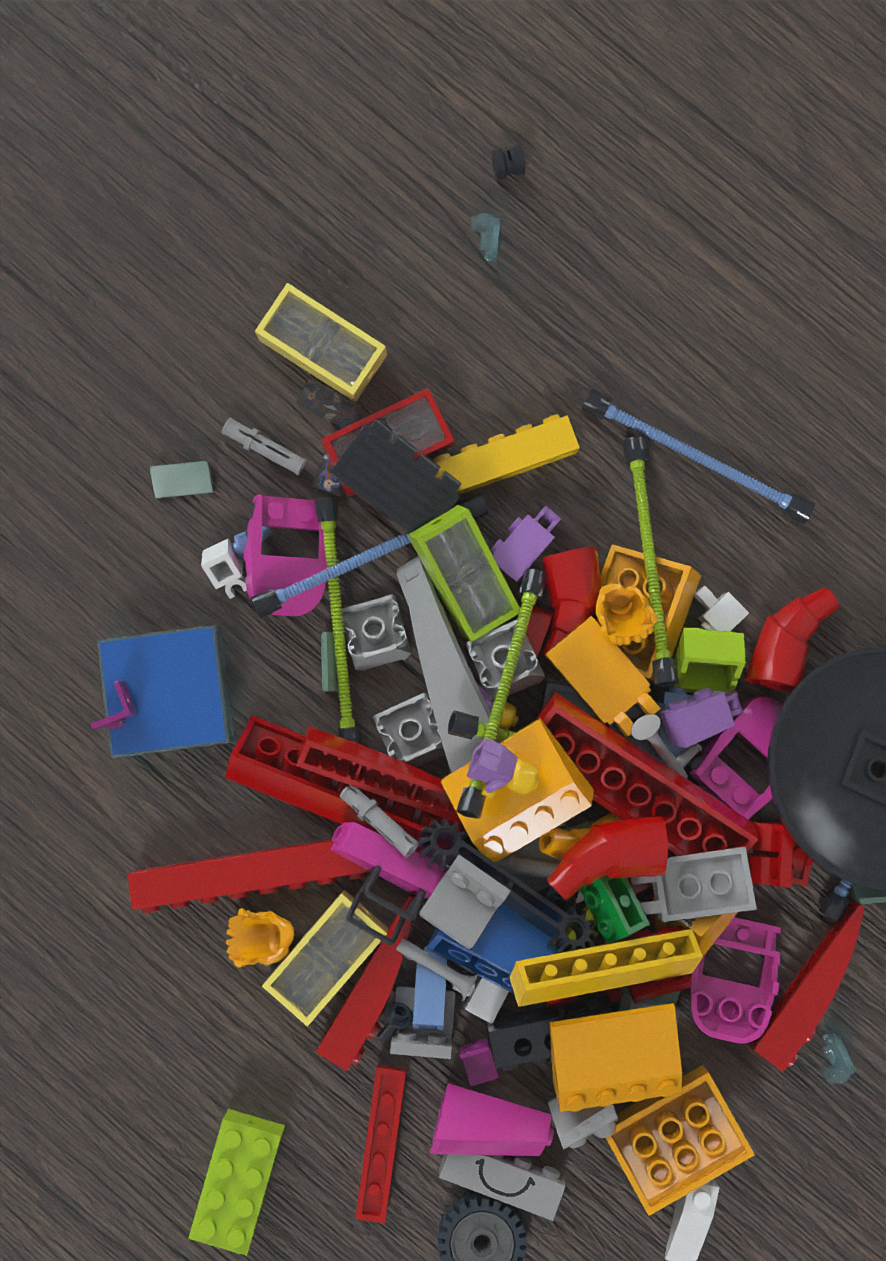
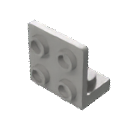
[419,855,511,949]
[390,985,455,1059]

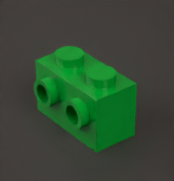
[580,875,650,944]

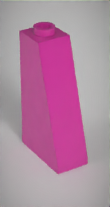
[330,822,449,898]
[430,1084,554,1156]

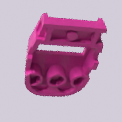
[243,494,328,616]
[689,696,782,819]
[689,917,781,1043]

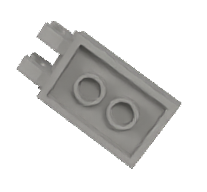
[631,847,757,922]

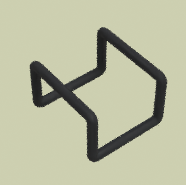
[346,865,426,945]

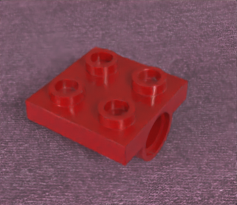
[748,820,796,888]

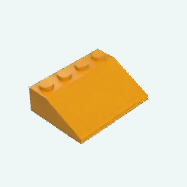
[596,545,701,683]
[441,718,594,863]
[550,1003,682,1112]
[606,1065,755,1216]

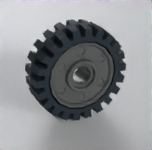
[437,1191,527,1261]

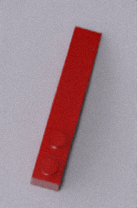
[296,726,463,825]
[316,893,415,1071]
[748,900,865,1072]

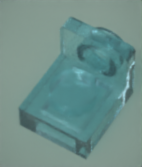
[471,213,500,262]
[820,1031,857,1084]

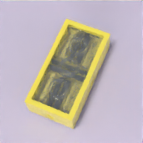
[255,283,387,403]
[262,889,389,1027]

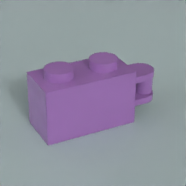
[490,506,561,584]
[659,688,743,748]

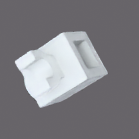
[201,538,247,599]
[694,586,749,631]
[452,976,509,1024]

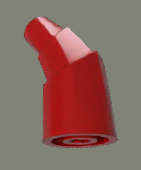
[541,546,601,659]
[745,587,839,692]
[546,816,668,900]

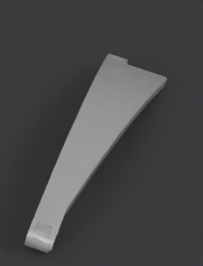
[396,556,585,903]

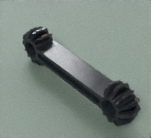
[417,818,598,954]

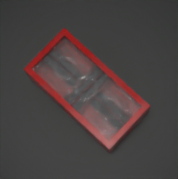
[321,388,454,497]

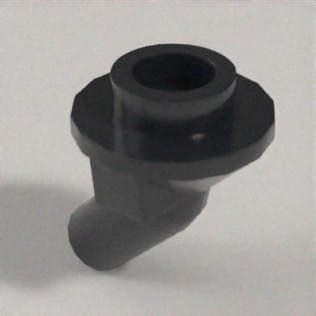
[377,1002,413,1044]

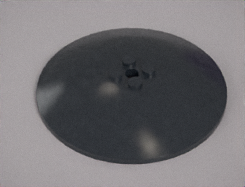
[767,648,886,891]

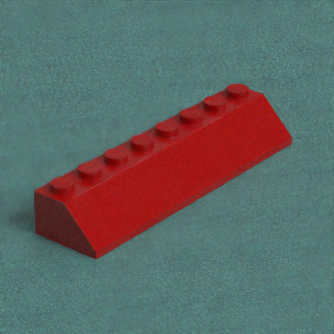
[536,692,758,856]
[225,715,462,858]

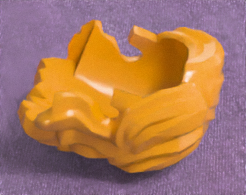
[596,583,658,646]
[226,909,294,968]

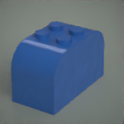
[426,903,567,995]

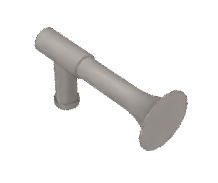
[631,714,702,779]
[396,938,479,1001]

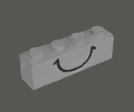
[439,1154,565,1221]

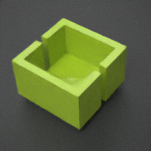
[673,628,746,693]

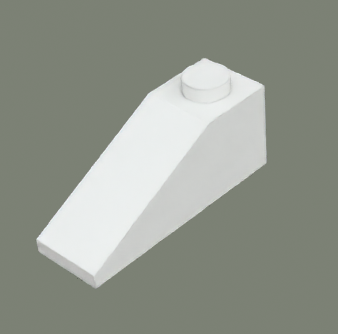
[664,1179,720,1261]

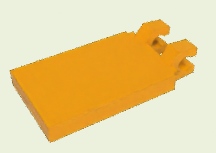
[545,616,661,737]

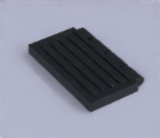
[329,418,462,533]

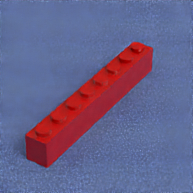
[127,839,370,913]

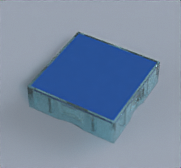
[97,625,234,758]

